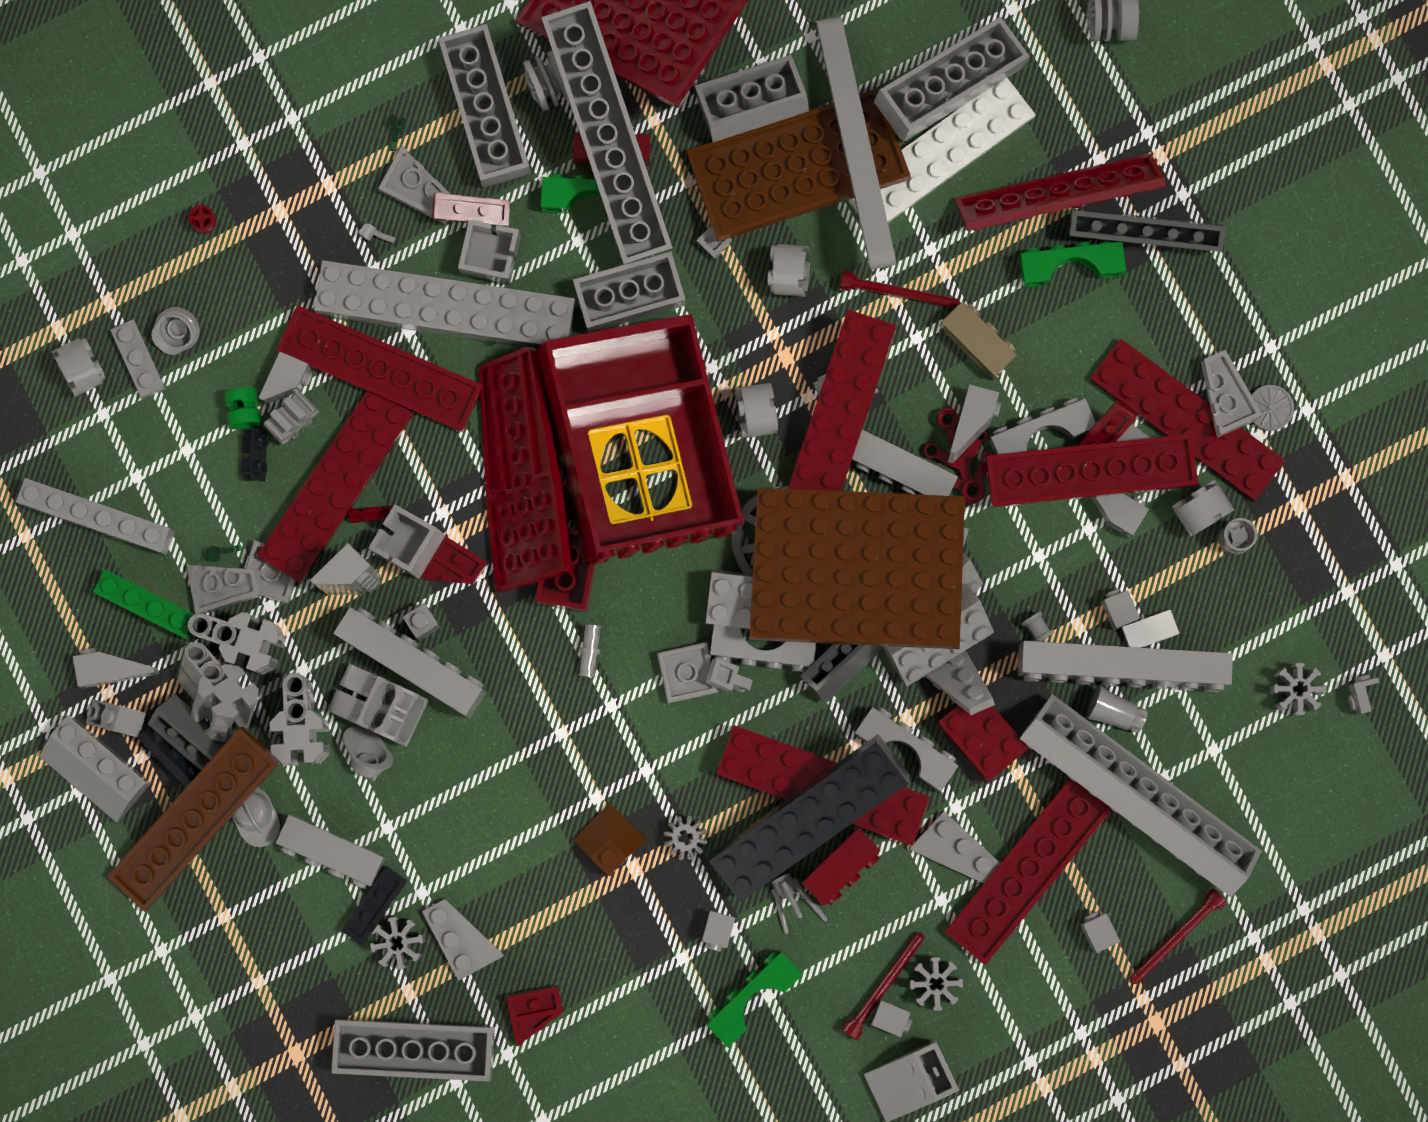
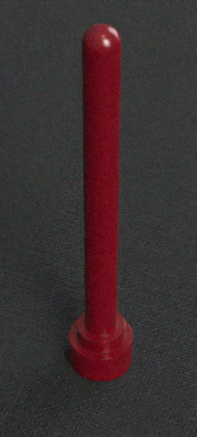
[839,270,961,308]
[1130,888,1228,984]
[840,932,924,1041]

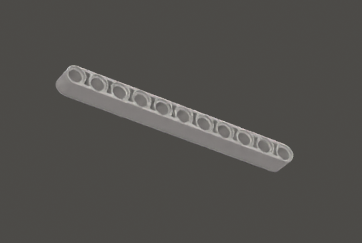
[816,16,896,270]

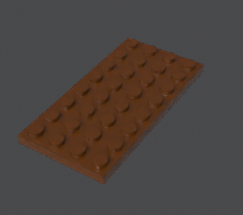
[686,89,911,242]

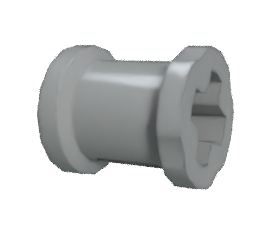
[1021,611,1054,642]

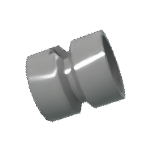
[1218,518,1257,555]

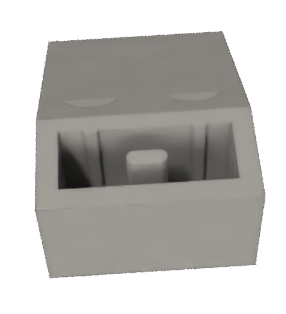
[864,1041,959,1122]

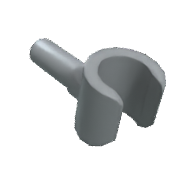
[359,224,396,244]

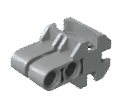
[188,612,286,675]
[178,642,259,742]
[327,664,429,747]
[270,673,330,766]

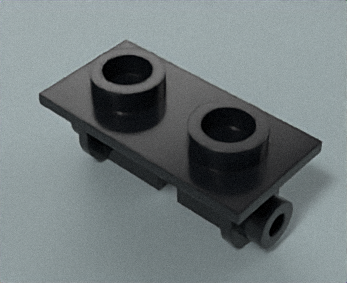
[240,428,268,482]

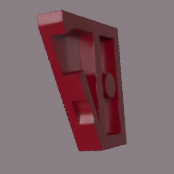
[420,536,488,585]
[506,985,563,1046]

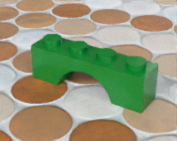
[541,174,601,214]
[1019,240,1126,288]
[93,569,195,641]
[706,951,804,1048]

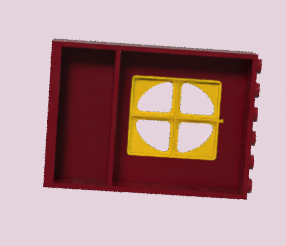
[537,314,744,564]

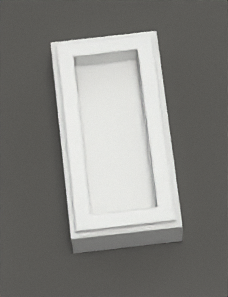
[1121,610,1179,648]

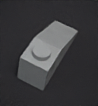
[948,385,1002,463]
[73,648,159,689]

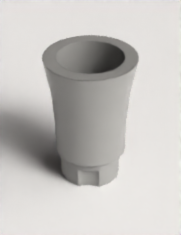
[1086,685,1148,733]

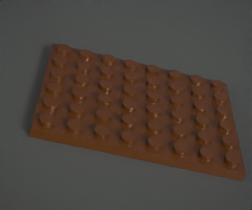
[749,488,965,649]

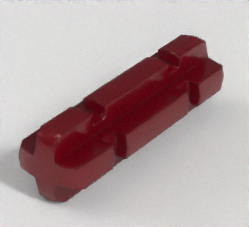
[349,505,394,523]

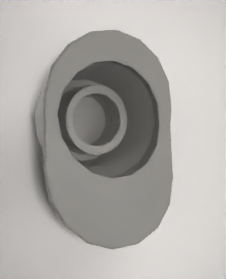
[343,726,393,781]
[232,788,280,847]

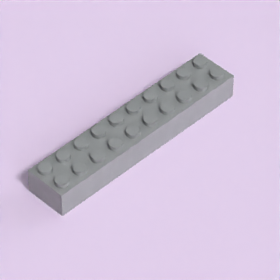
[541,1,673,265]
[314,260,576,349]
[1020,694,1262,897]

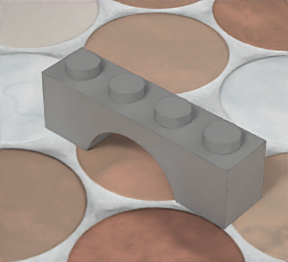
[989,398,1096,455]
[710,625,816,673]
[854,707,958,793]

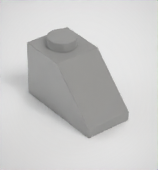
[259,352,312,404]

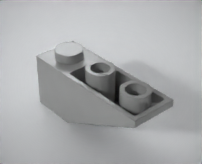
[1091,494,1149,538]

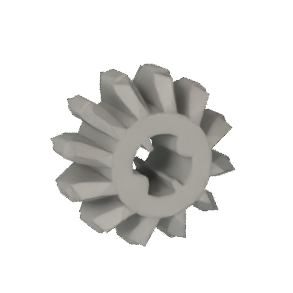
[664,816,707,860]

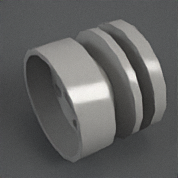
[1087,0,1139,42]
[523,50,569,112]

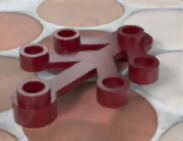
[923,408,994,504]

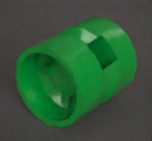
[224,387,262,429]

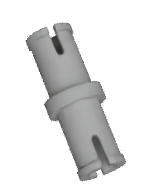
[579,624,601,677]

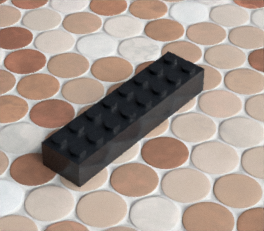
[709,734,910,902]

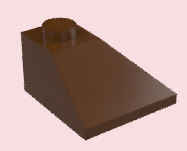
[573,803,646,876]

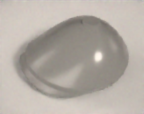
[151,307,200,355]

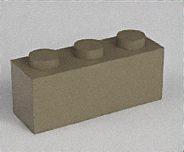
[940,301,1017,380]

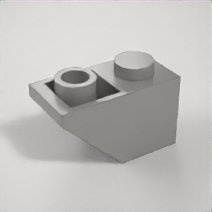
[86,699,146,737]

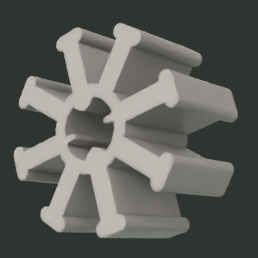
[264,391,319,445]
[1270,663,1326,717]
[370,917,425,970]
[909,957,963,1011]

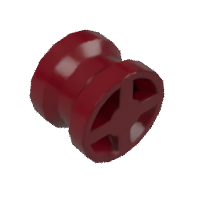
[188,205,217,234]

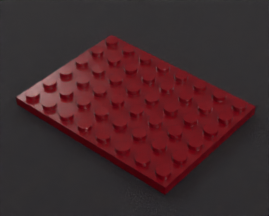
[516,0,748,108]

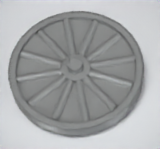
[1252,385,1294,431]

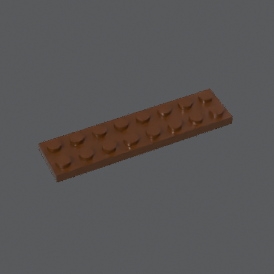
[107,727,281,912]

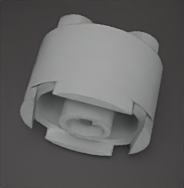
[768,244,810,297]
[51,338,106,397]
[734,383,778,438]
[1172,480,1235,537]

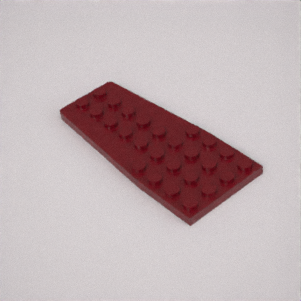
[479,347,572,593]

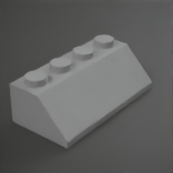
[310,543,382,595]
[39,715,152,823]

